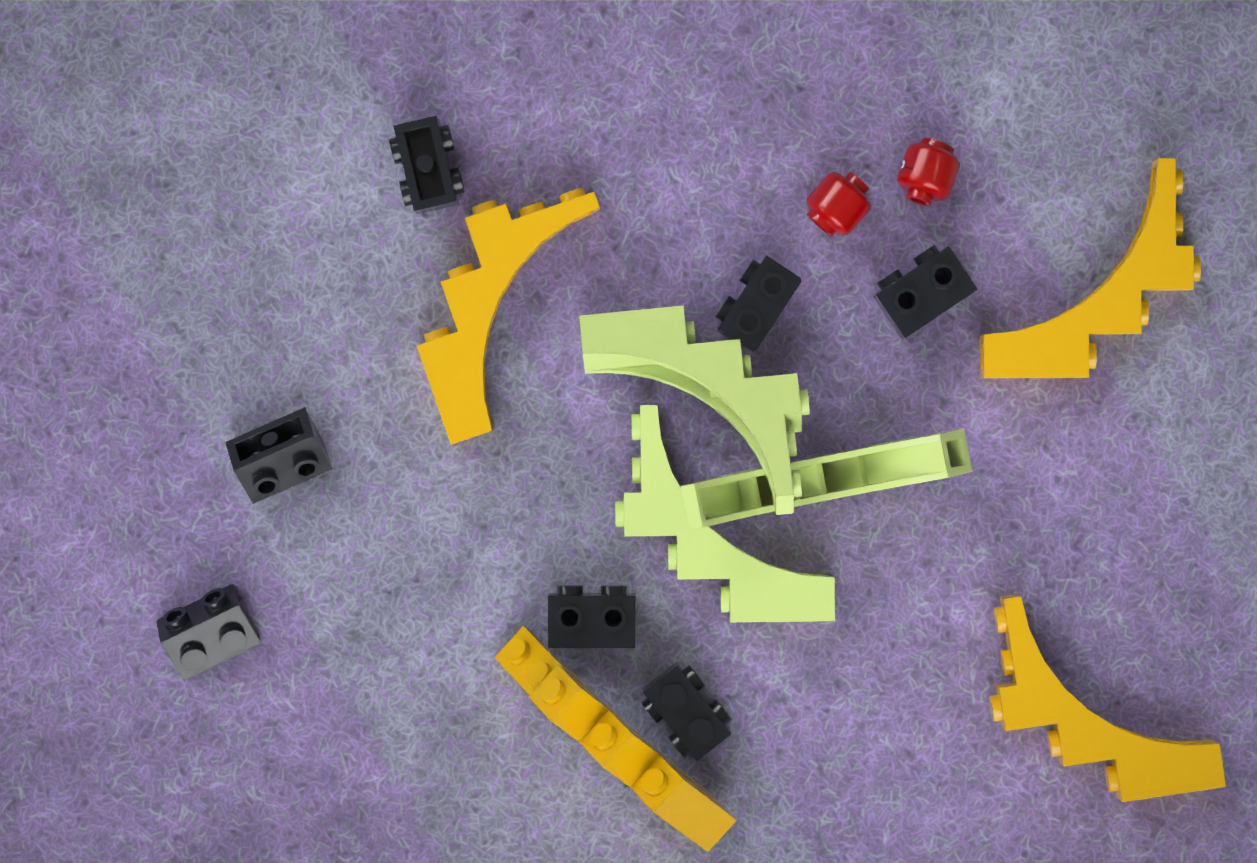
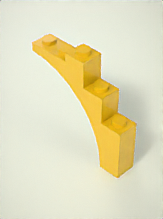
[980,158,1201,379]
[417,187,600,445]
[989,594,1226,802]
[494,626,737,852]

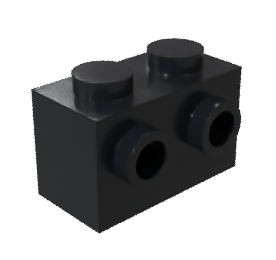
[389,116,465,214]
[873,245,978,339]
[225,407,333,504]
[548,585,636,648]
[642,662,732,761]

